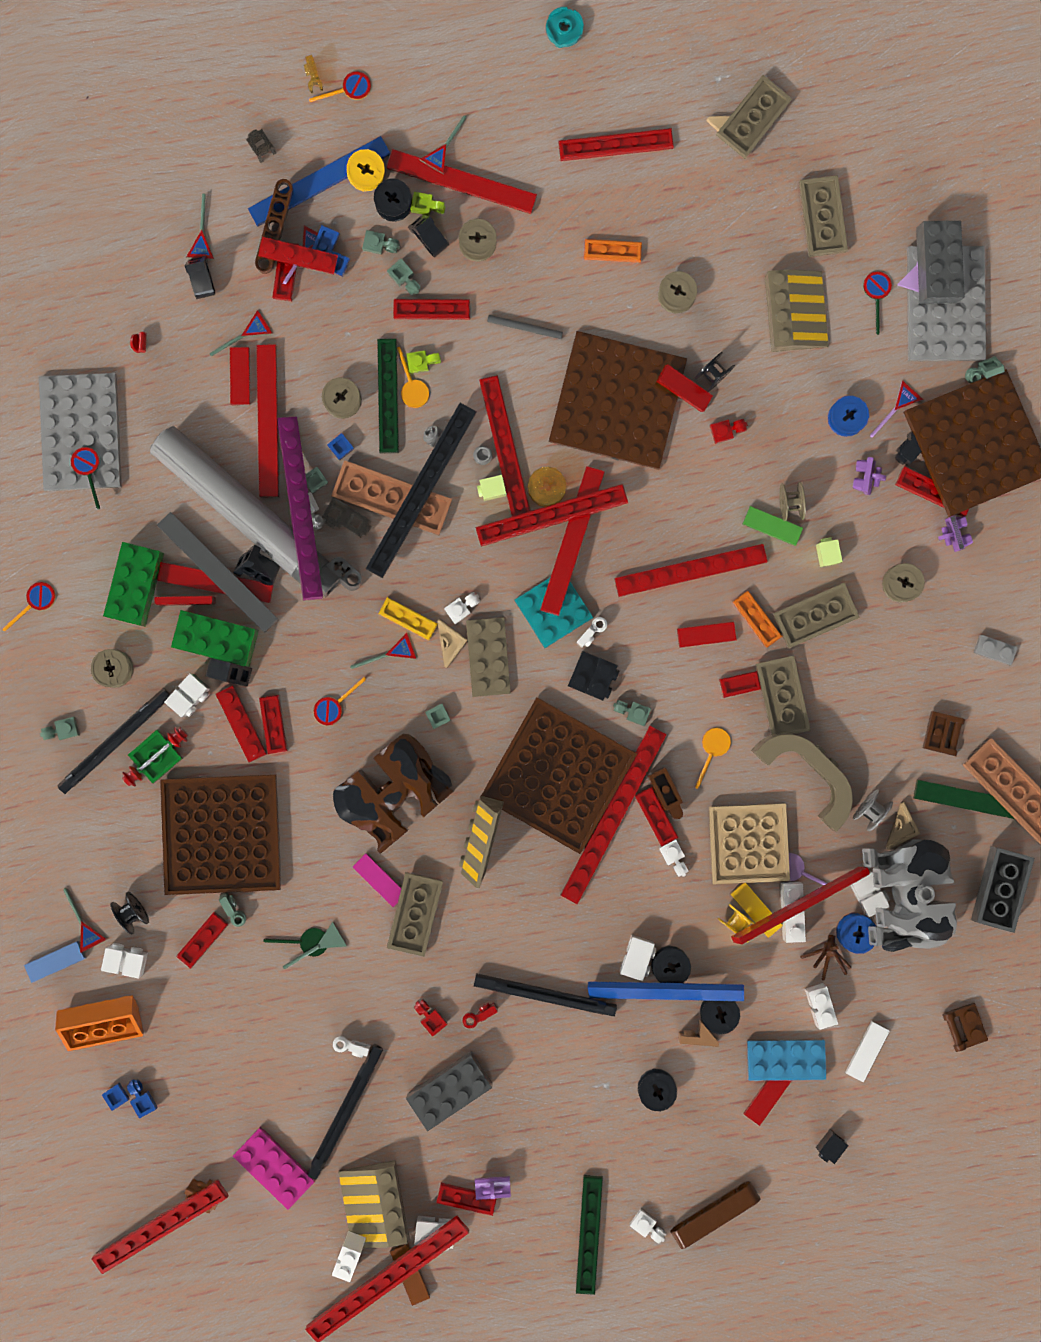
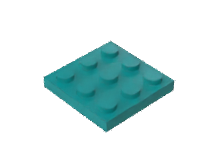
[514,577,593,648]

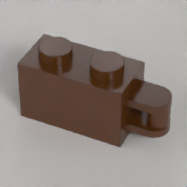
[647,767,683,819]

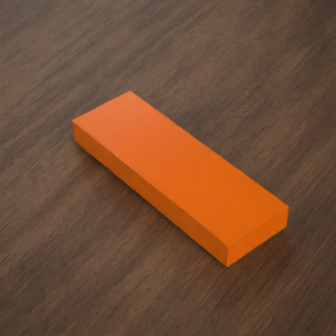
[584,239,642,263]
[732,591,782,648]

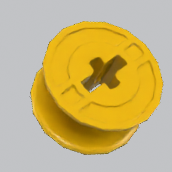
[347,149,385,192]
[717,904,754,943]

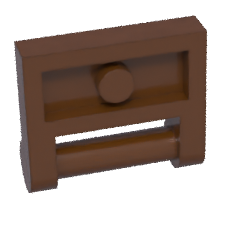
[923,711,965,756]
[942,1003,988,1052]

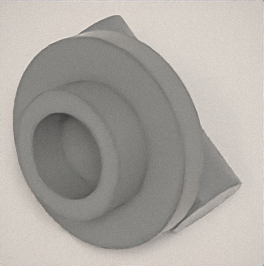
[423,425,443,448]

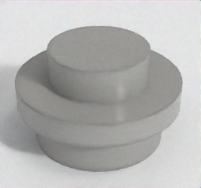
[473,446,492,465]
[915,884,935,904]

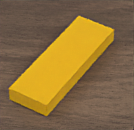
[378,597,438,640]
[730,883,783,938]

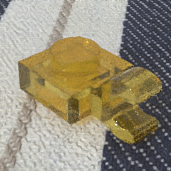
[304,55,323,94]

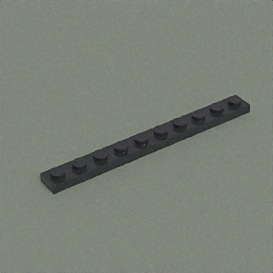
[366,402,477,579]

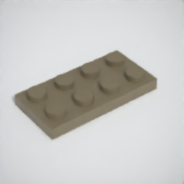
[716,75,792,159]
[799,175,848,257]
[773,583,860,649]
[466,617,511,697]
[756,656,811,735]
[387,872,443,956]

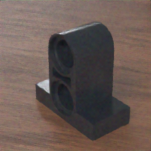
[408,215,449,258]
[185,256,215,299]
[233,544,280,585]
[206,658,252,687]

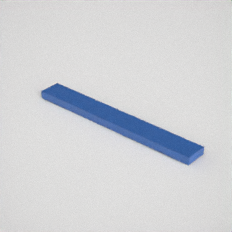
[248,136,390,227]
[588,981,744,1001]

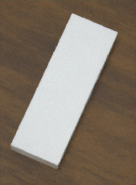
[845,1021,890,1082]

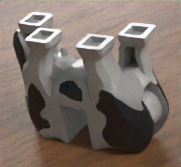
[862,839,957,952]

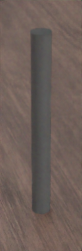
[487,315,563,339]

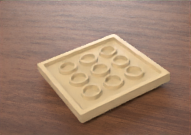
[708,803,790,884]

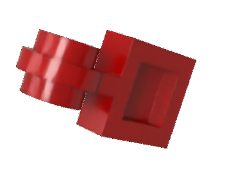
[710,419,748,444]
[414,999,448,1037]
[462,1002,498,1029]

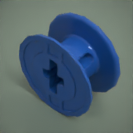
[828,396,869,437]
[836,913,876,954]

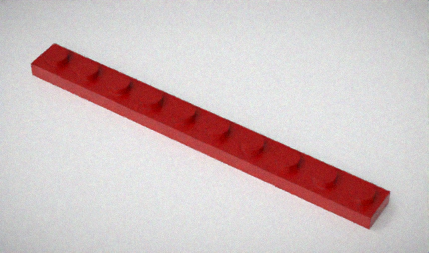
[560,726,667,904]
[305,1215,469,1342]

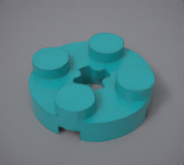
[546,7,584,48]

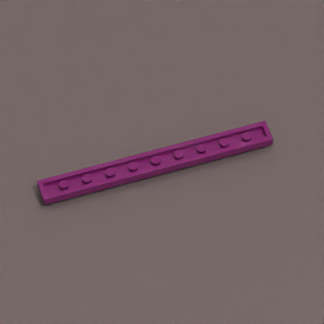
[278,417,323,601]

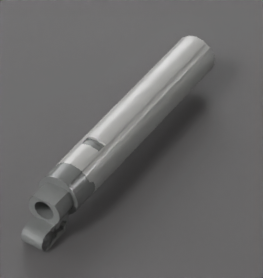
[150,426,362,598]

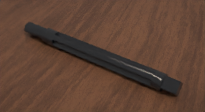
[58,688,170,794]
[473,973,617,1017]
[307,1044,383,1180]

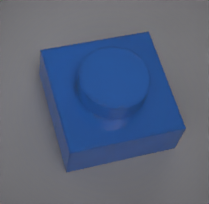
[327,433,354,461]
[102,1083,130,1111]

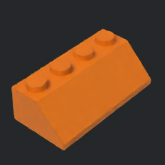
[55,995,144,1051]

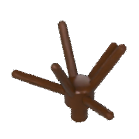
[800,935,851,981]

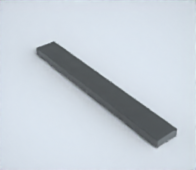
[157,512,279,633]

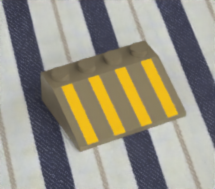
[765,269,829,352]
[459,796,504,888]
[338,1160,409,1248]

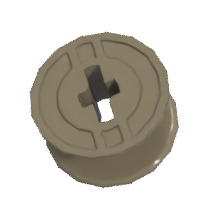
[459,218,497,262]
[658,271,697,314]
[321,377,362,419]
[779,481,806,522]
[882,563,925,603]
[91,649,133,688]

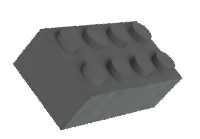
[916,221,965,304]
[971,846,1035,933]
[406,1051,493,1132]

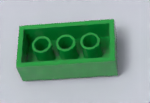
[103,542,164,627]
[171,610,259,667]

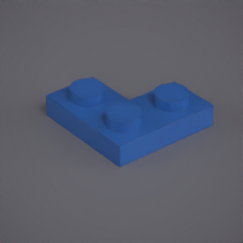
[312,225,350,277]

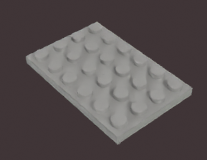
[907,246,986,361]
[39,373,122,491]

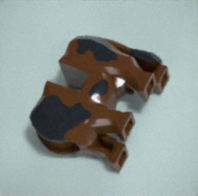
[333,733,454,854]

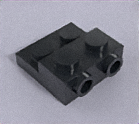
[568,651,620,701]

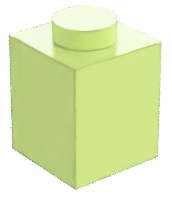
[477,475,506,501]
[816,537,843,567]

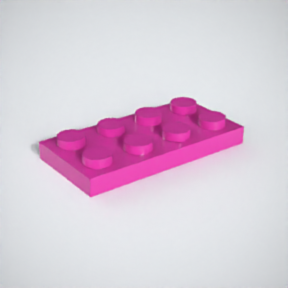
[232,1126,315,1210]

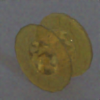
[528,467,566,507]

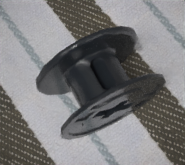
[373,178,412,222]
[694,352,736,393]
[110,891,149,935]
[651,946,691,983]
[700,1001,740,1034]
[638,1069,677,1112]

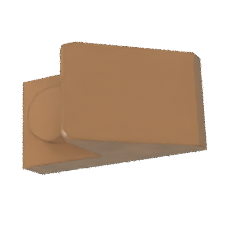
[678,1019,719,1047]

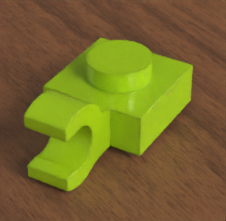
[410,192,446,216]
[406,351,441,374]

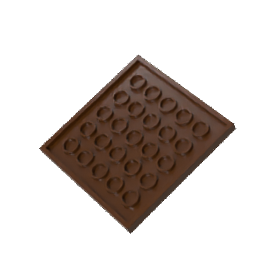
[549,331,687,470]
[903,369,1041,517]
[480,697,637,854]
[160,774,281,895]

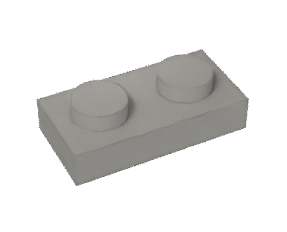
[973,635,1018,666]

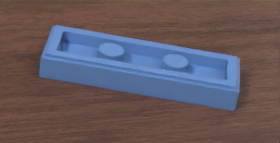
[24,941,86,983]

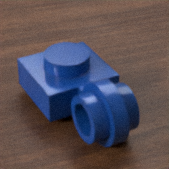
[127,1079,158,1118]

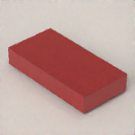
[719,671,761,698]

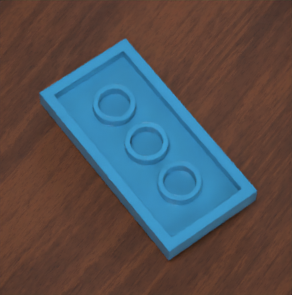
[747,1040,826,1081]

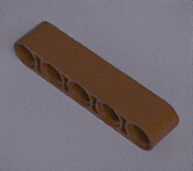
[255,179,293,274]
[670,1181,761,1249]

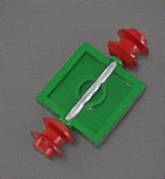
[122,727,188,787]

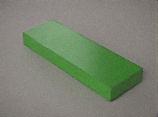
[742,506,803,546]

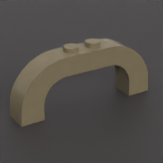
[751,733,853,832]

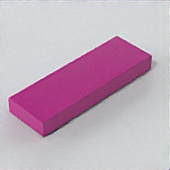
[353,853,401,907]

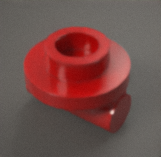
[130,332,147,353]

